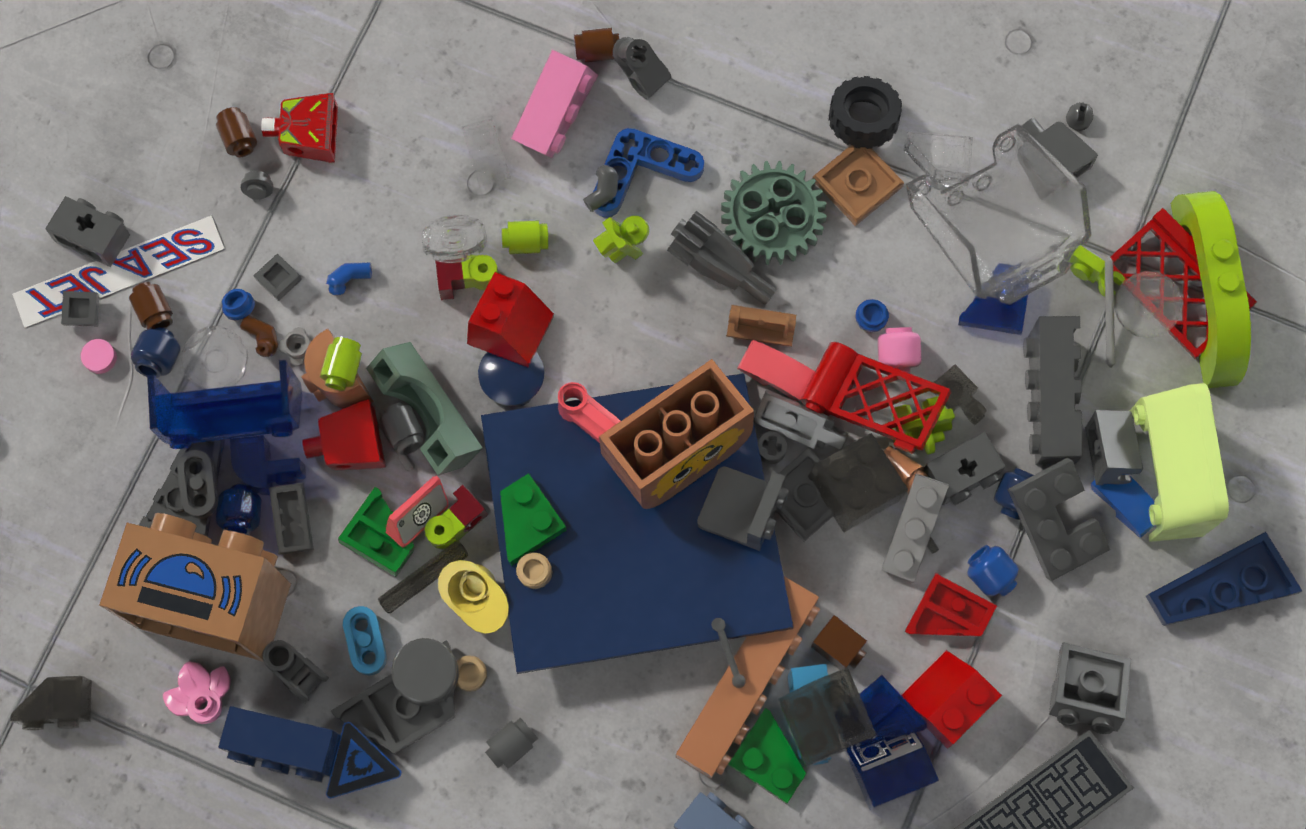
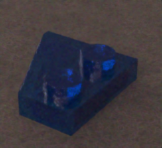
[958,264,1032,335]
[834,675,927,748]

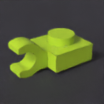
[1066,245,1125,297]

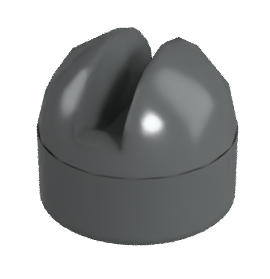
[1066,102,1094,131]

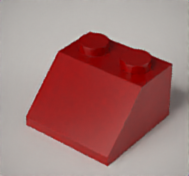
[467,272,554,367]
[898,650,1002,749]

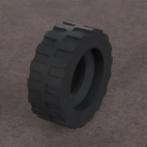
[828,76,902,149]

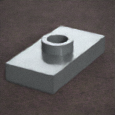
[269,483,314,555]

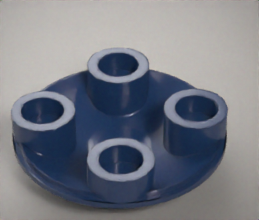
[478,352,545,406]

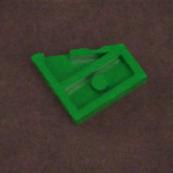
[338,487,415,577]

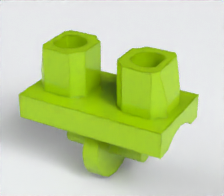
[593,216,649,264]
[892,396,955,455]

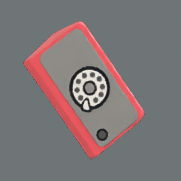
[385,476,449,548]

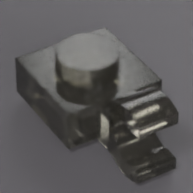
[933,364,987,425]

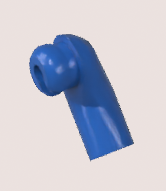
[326,262,372,295]

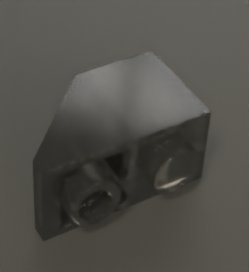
[10,676,92,731]

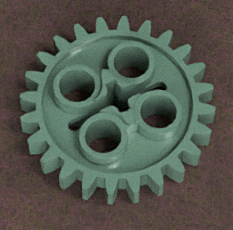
[721,161,827,265]

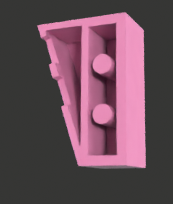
[511,50,598,158]

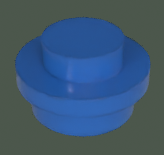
[222,289,255,320]
[855,299,889,332]

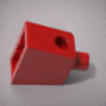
[302,399,386,470]

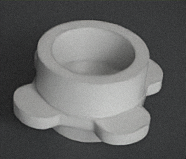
[278,327,312,366]

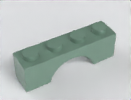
[366,342,482,476]

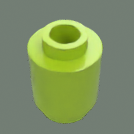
[501,220,548,254]
[320,337,362,391]

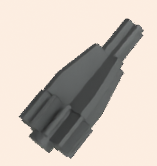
[667,211,776,305]

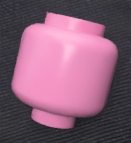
[878,327,922,374]

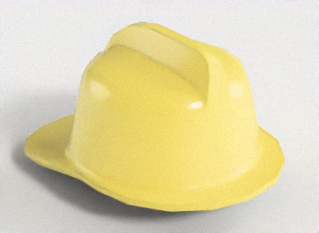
[438,560,509,634]

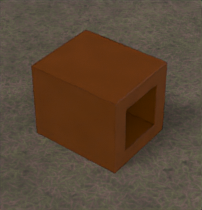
[811,615,867,672]

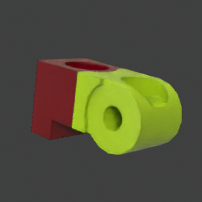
[435,255,498,300]
[424,485,488,549]

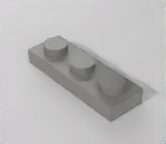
[881,473,949,582]

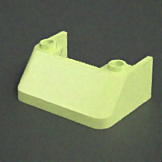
[1130,383,1229,542]

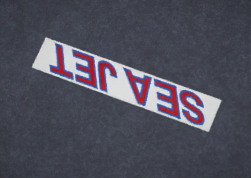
[12,215,225,328]

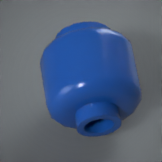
[967,545,1019,596]

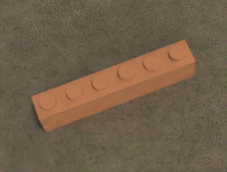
[676,576,820,779]

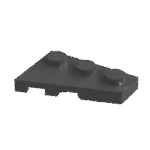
[139,433,225,537]

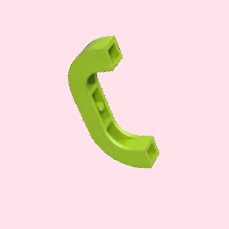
[1170,191,1251,388]

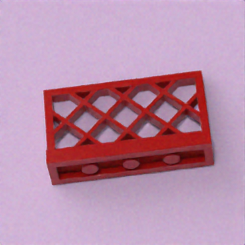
[1110,208,1257,359]

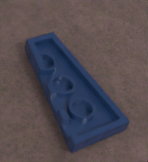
[1146,532,1302,626]

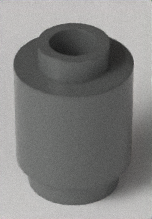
[380,403,424,455]
[485,717,538,769]

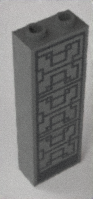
[954,730,1134,829]

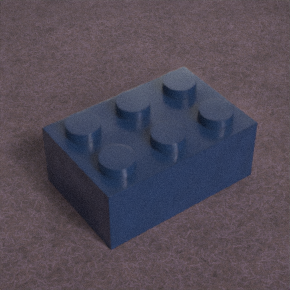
[218,706,341,783]

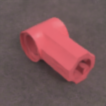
[558,382,621,443]

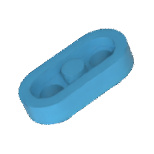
[343,606,387,676]

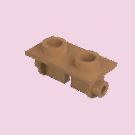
[726,305,797,347]

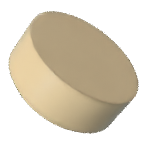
[516,553,552,589]
[457,656,487,692]

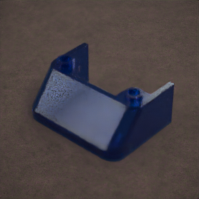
[147,360,302,449]

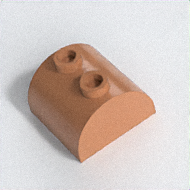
[301,329,374,409]

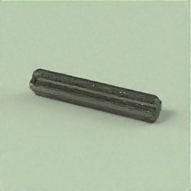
[378,541,468,613]

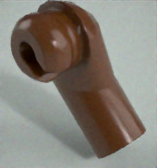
[240,315,278,357]

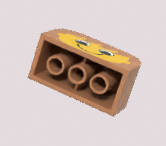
[599,359,754,509]

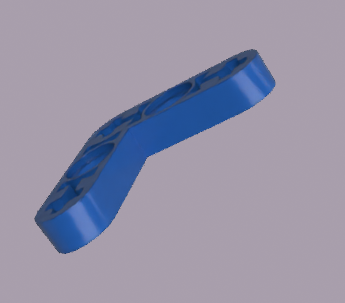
[593,128,704,218]

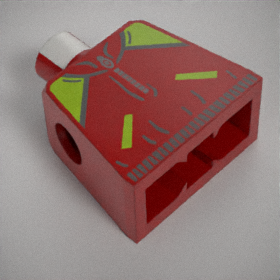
[261,93,338,163]

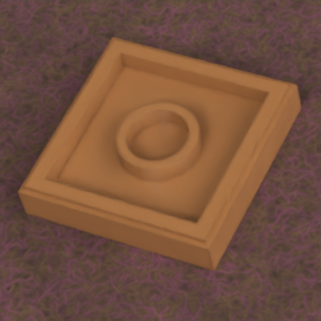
[812,145,904,226]

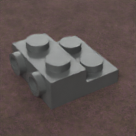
[1049,642,1131,734]

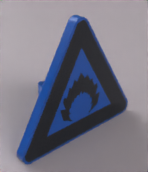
[326,722,402,799]

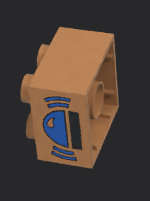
[99,513,291,662]

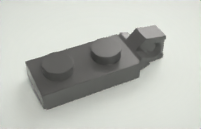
[754,389,849,450]

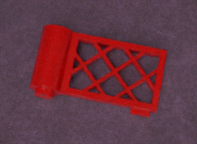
[801,342,951,454]

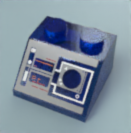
[842,718,939,810]

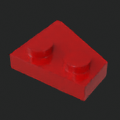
[904,573,997,636]

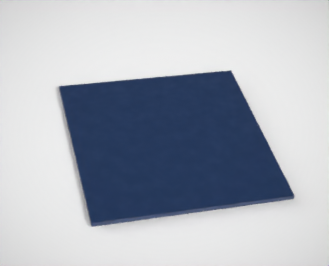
[481,373,793,674]

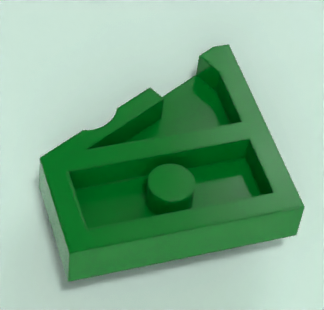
[500,473,567,566]
[728,708,806,805]

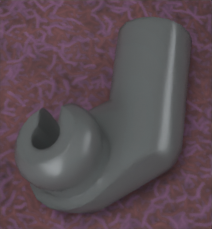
[583,165,619,212]

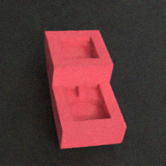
[737,340,815,401]

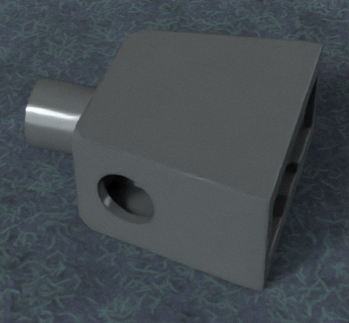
[1019,118,1098,201]

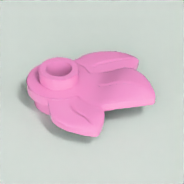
[163,661,231,724]

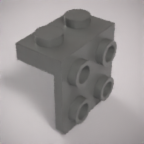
[697,466,789,551]

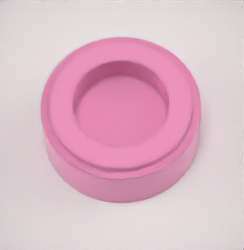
[81,339,117,374]

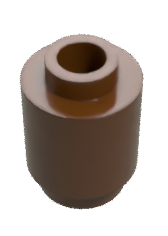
[574,27,619,63]
[216,107,257,157]
[129,282,173,329]

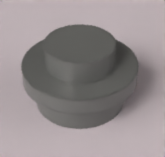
[240,171,273,200]

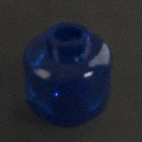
[216,484,262,535]

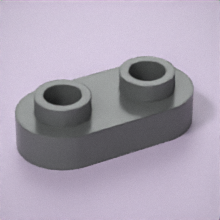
[177,450,218,519]

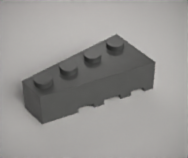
[1023,316,1082,465]

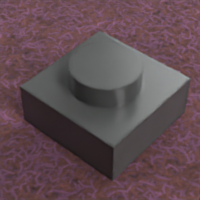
[253,254,302,301]
[61,291,99,327]

